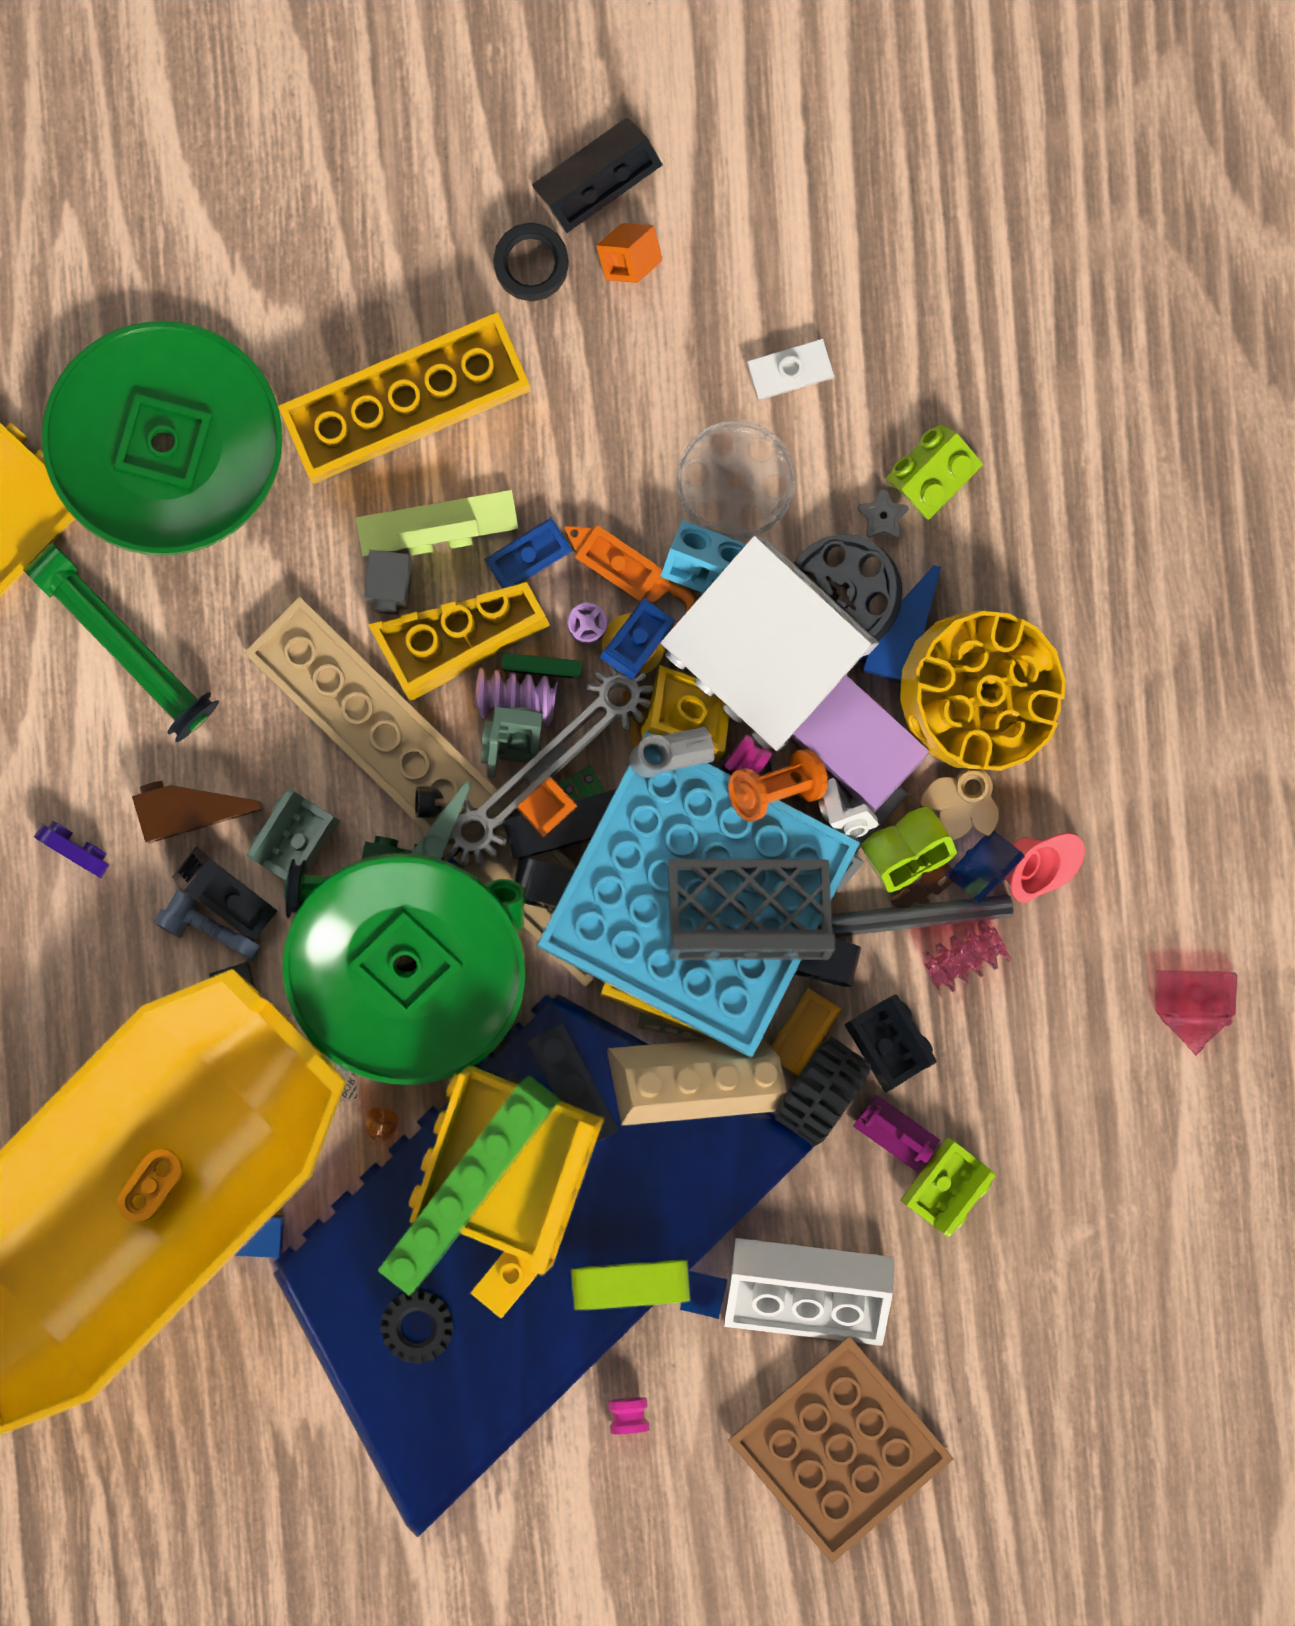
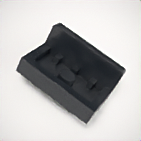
[844,994,937,1093]

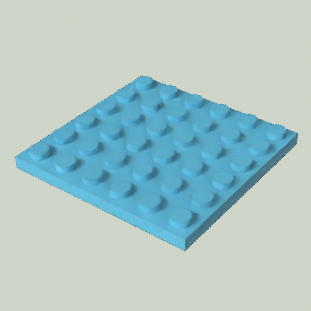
[536,732,860,1058]

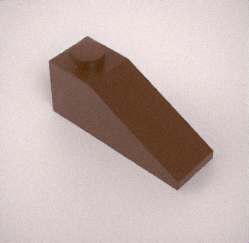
[132,781,264,844]

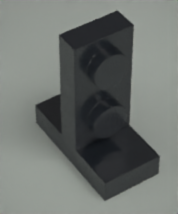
[172,846,278,942]

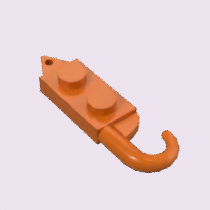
[565,525,697,630]

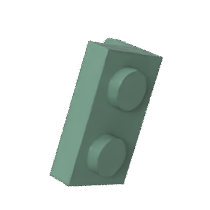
[481,706,543,778]
[247,789,340,881]

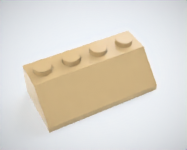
[607,1037,787,1125]

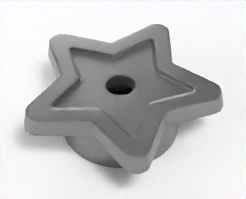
[858,489,909,538]

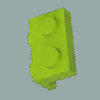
[886,424,984,521]
[900,1137,996,1237]

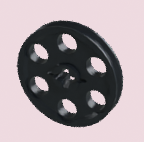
[794,534,902,641]

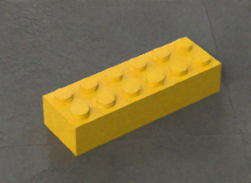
[278,312,531,485]

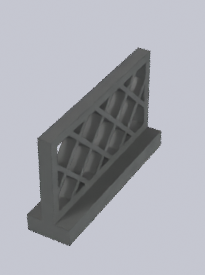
[667,859,835,960]

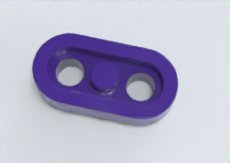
[33,821,110,878]

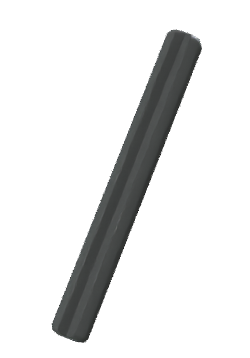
[817,895,1014,937]

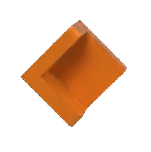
[596,223,662,283]
[516,776,577,837]

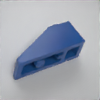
[858,565,941,683]

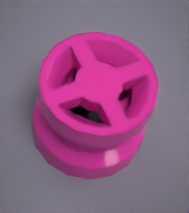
[724,734,773,774]
[608,1397,650,1434]

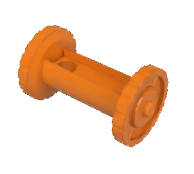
[728,749,828,822]

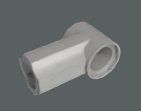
[630,727,714,778]

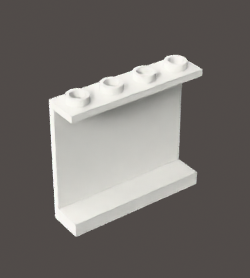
[660,535,879,751]

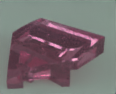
[1155,970,1238,1056]

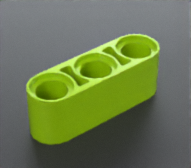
[571,1260,691,1310]

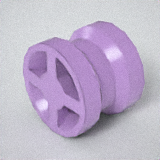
[568,603,607,645]

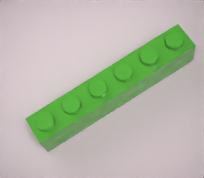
[378,1075,561,1296]

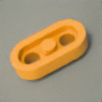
[117,1149,183,1222]

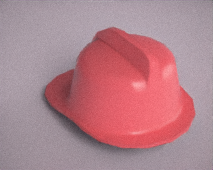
[996,832,1085,903]

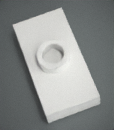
[747,339,834,401]

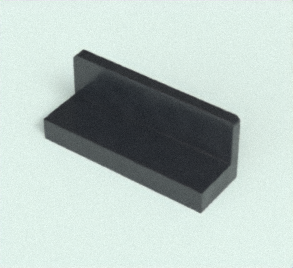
[532,118,663,234]

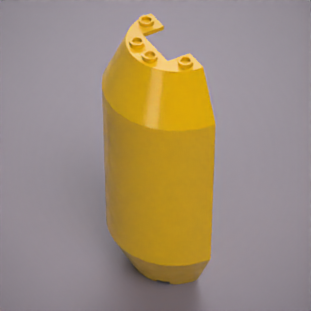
[0,969,347,1435]

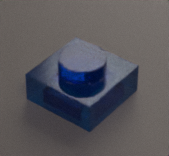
[680,1270,728,1319]

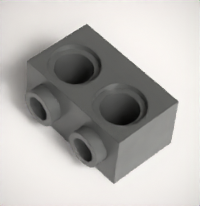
[364,550,413,615]

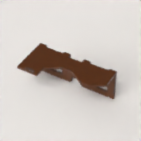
[890,863,959,907]

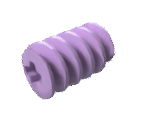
[474,668,558,727]

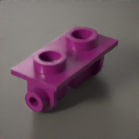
[853,1094,941,1173]

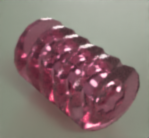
[921,920,1012,998]

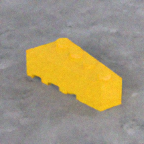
[368,582,550,701]

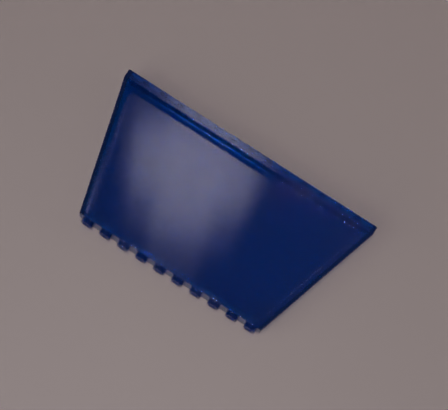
[273,994,814,1537]

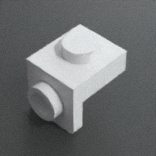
[818,778,879,838]

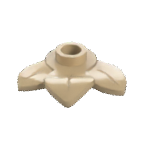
[920,768,999,841]

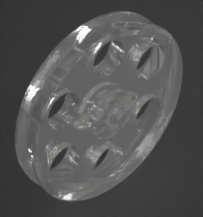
[677,420,796,541]

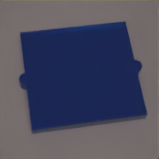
[946,831,1025,903]

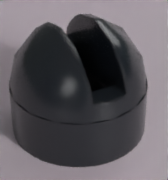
[415,786,444,818]

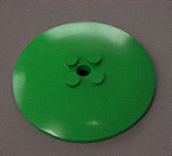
[42,321,283,556]
[282,853,526,1085]

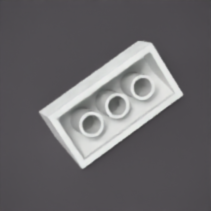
[724,1238,895,1346]

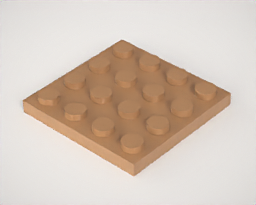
[728,1336,954,1563]

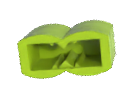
[861,806,957,892]

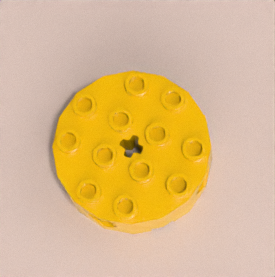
[900,611,1066,771]

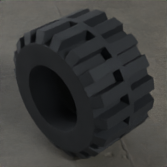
[775,1036,871,1146]

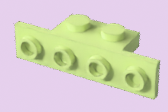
[355,490,519,557]

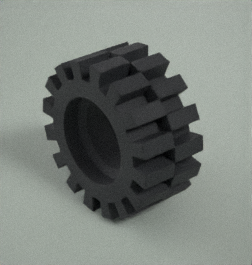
[380,1289,454,1364]

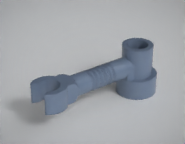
[153,890,260,961]

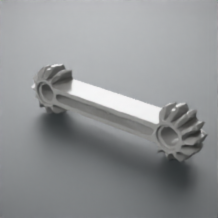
[447,665,653,867]

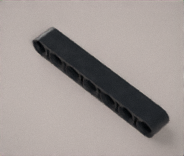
[503,758,773,860]

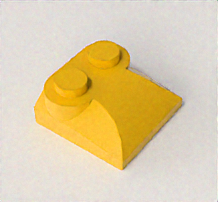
[641,665,729,762]

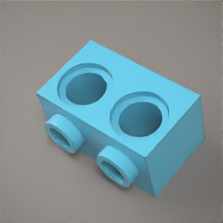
[660,520,746,593]

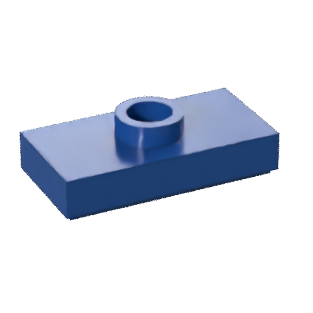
[484,517,573,589]
[599,598,676,680]

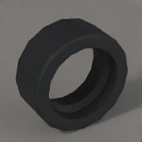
[493,222,569,302]

